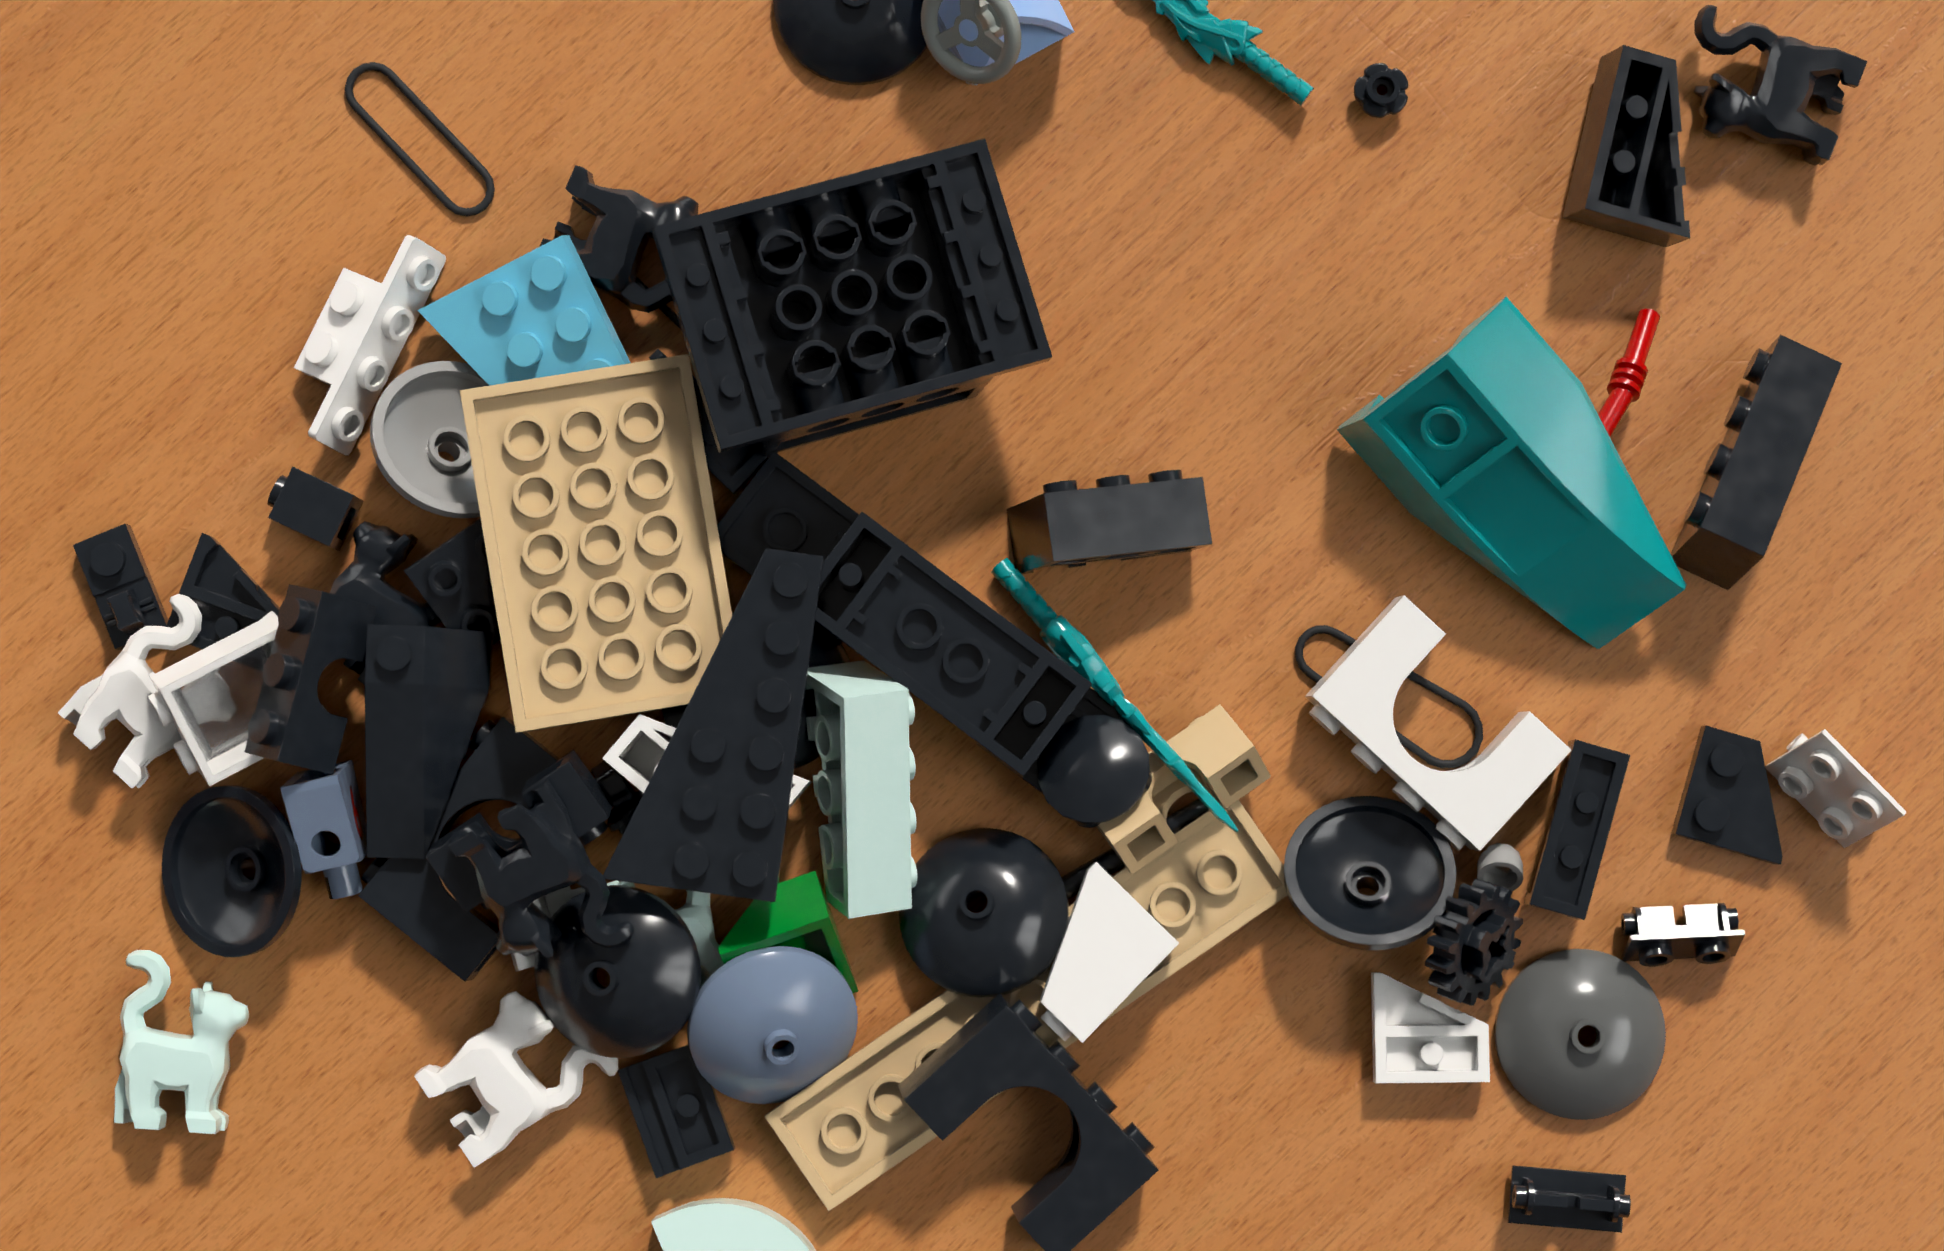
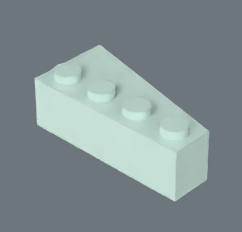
[806,660,917,919]

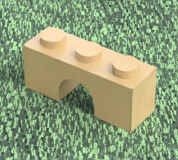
[1096,704,1271,874]

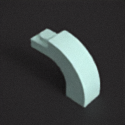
[651,1198,816,1251]

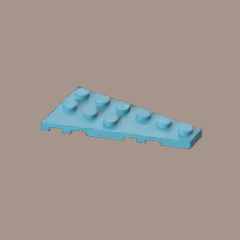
[417,235,631,386]

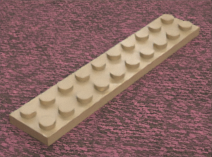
[765,800,1287,1211]

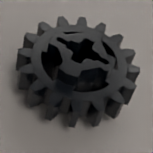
[1425,879,1523,1006]

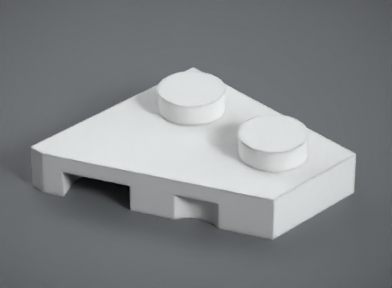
[1371,972,1490,1083]

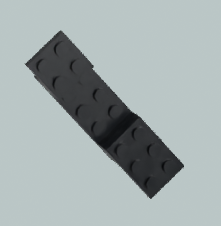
[717,453,1125,795]

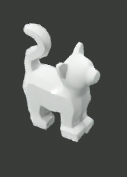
[58,594,236,788]
[414,991,618,1168]

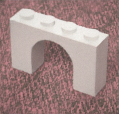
[1305,595,1571,851]

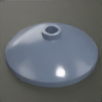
[687,946,858,1104]

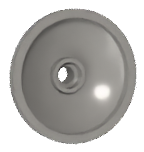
[370,361,489,518]

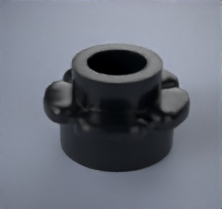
[1354,63,1409,118]

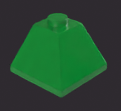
[718,871,859,993]

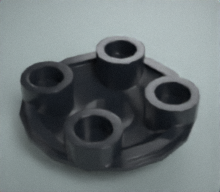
[1038,715,1152,828]

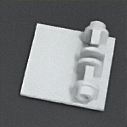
[1765,729,1906,848]

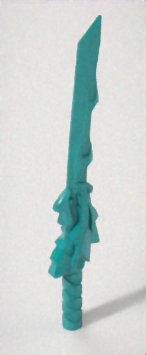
[1152,0,1314,106]
[991,558,1239,832]

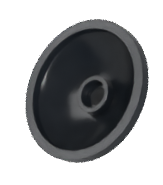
[773,0,927,85]
[162,785,302,957]
[1284,796,1456,950]
[899,828,1069,998]
[534,885,701,1058]

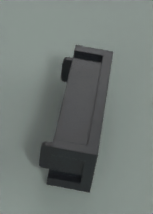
[1524,739,1630,920]

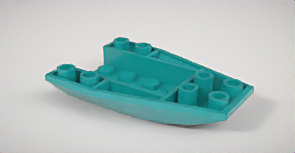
[1337,297,1687,649]

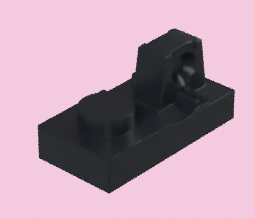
[73,524,168,650]

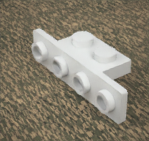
[294,235,446,455]

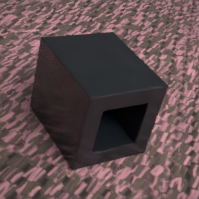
[267,467,364,551]

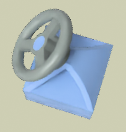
[921,0,1075,85]

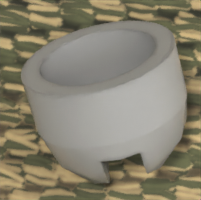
[1477,843,1523,891]

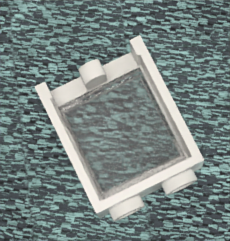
[148,611,329,786]

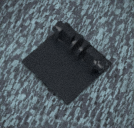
[404,518,501,645]

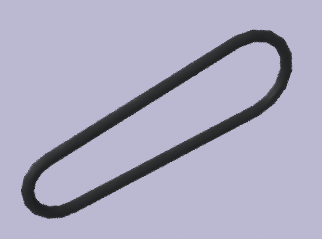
[1295,625,1483,768]

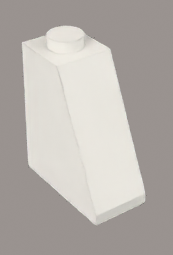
[1040,862,1179,1043]

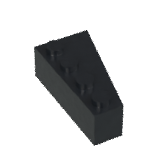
[1671,334,1842,590]

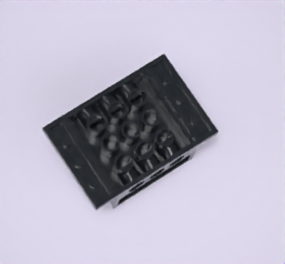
[652,139,1052,456]

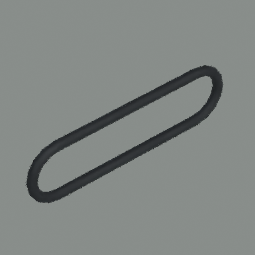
[345,62,495,217]

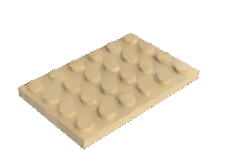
[460,354,732,733]

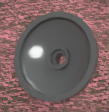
[1494,949,1666,1120]

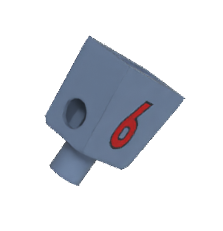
[280,760,367,899]

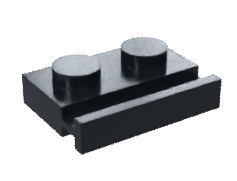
[618,1044,735,1178]

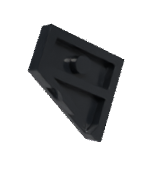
[166,533,280,671]
[1671,725,1783,865]

